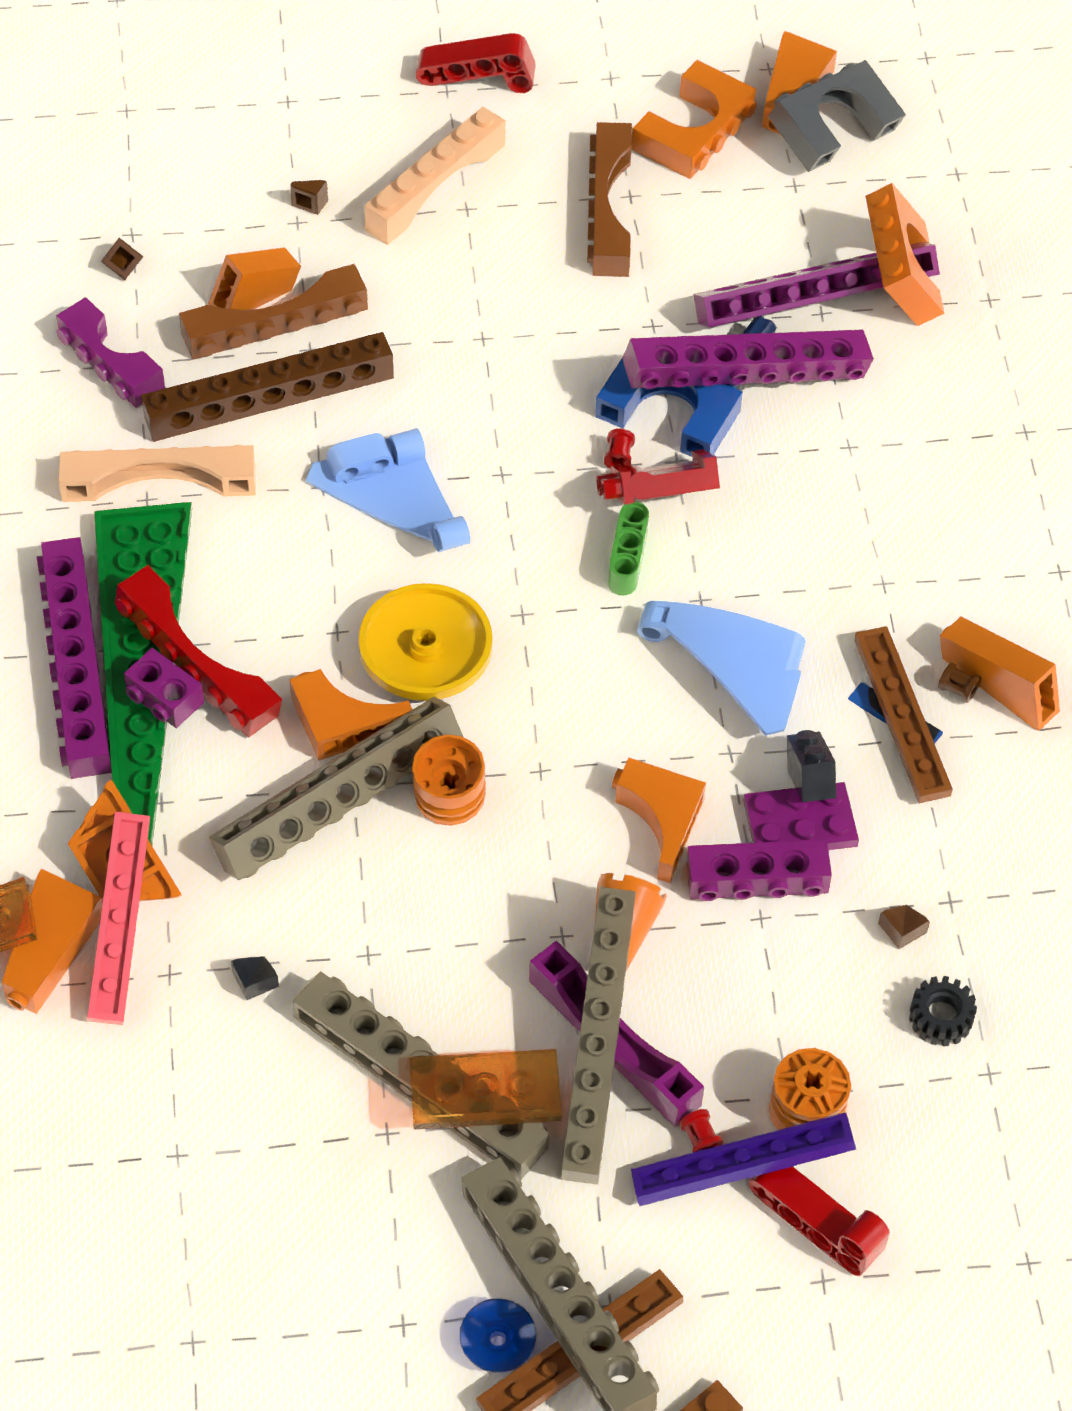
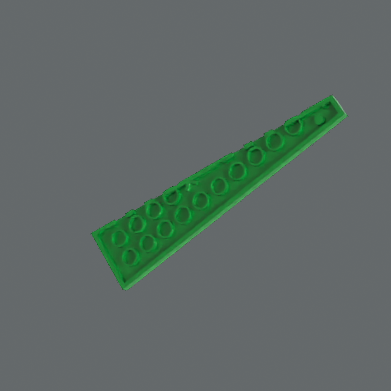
[94,502,193,846]

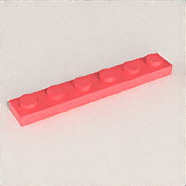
[87,812,150,1025]

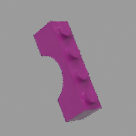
[56,297,165,408]

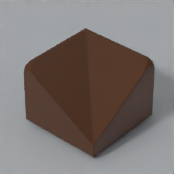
[290,180,328,215]
[100,238,144,280]
[878,904,930,949]

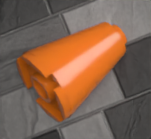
[595,873,667,971]

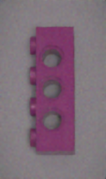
[686,840,832,901]

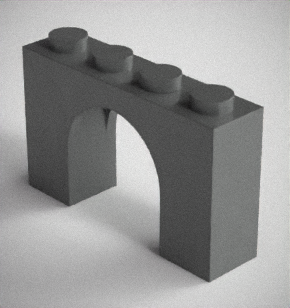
[768,60,906,172]

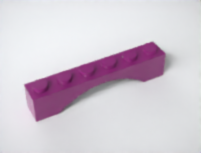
[529,940,705,1128]

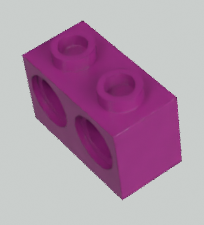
[124,648,204,729]

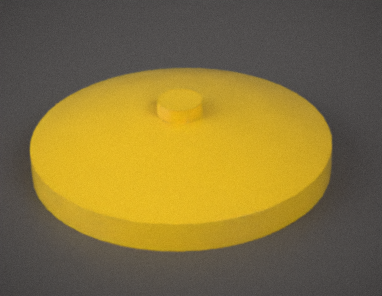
[359,583,493,701]

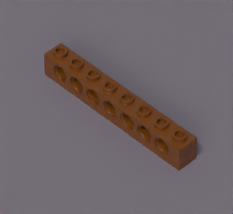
[141,332,394,442]

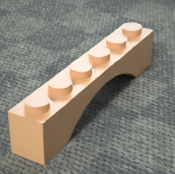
[364,106,506,245]
[59,445,256,502]

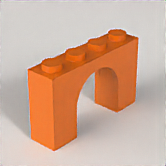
[631,60,757,179]
[865,183,945,326]

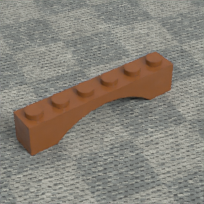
[587,122,632,277]
[179,263,368,360]

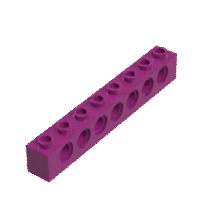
[693,242,940,327]
[622,329,874,389]
[36,537,112,779]

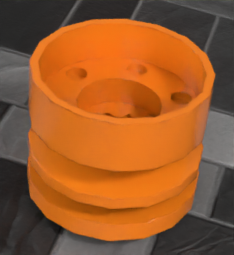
[412,734,486,826]
[769,1048,851,1130]

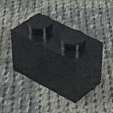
[786,730,836,802]

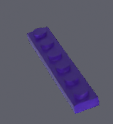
[631,1112,857,1207]

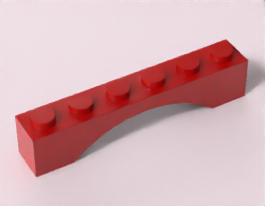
[115,565,282,738]

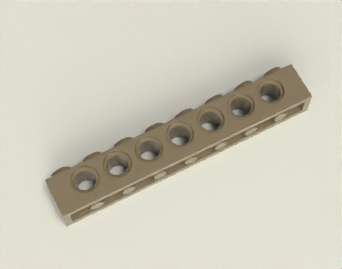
[209,697,463,881]
[562,887,636,1185]
[293,971,549,1180]
[461,1157,659,1411]

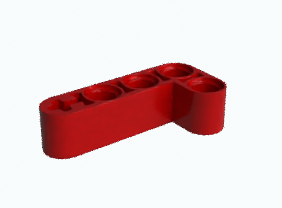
[416,33,536,94]
[749,1166,890,1276]

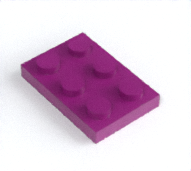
[743,782,859,850]

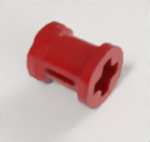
[604,428,636,469]
[679,1109,723,1153]

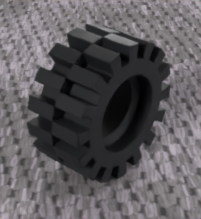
[909,976,977,1046]

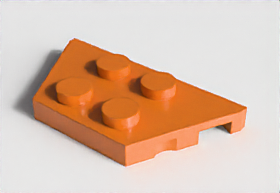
[68,780,182,902]

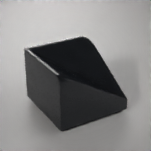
[231,956,279,1001]

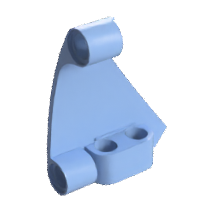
[306,428,471,552]
[637,601,806,736]

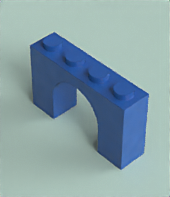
[595,358,743,457]

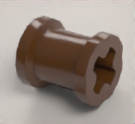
[938,662,982,703]

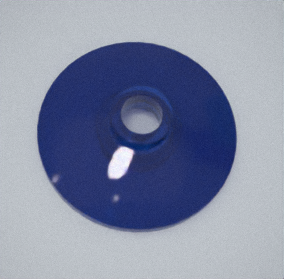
[460,1298,536,1373]

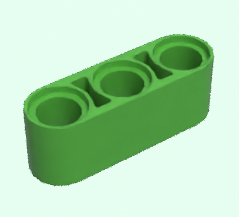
[608,501,649,595]

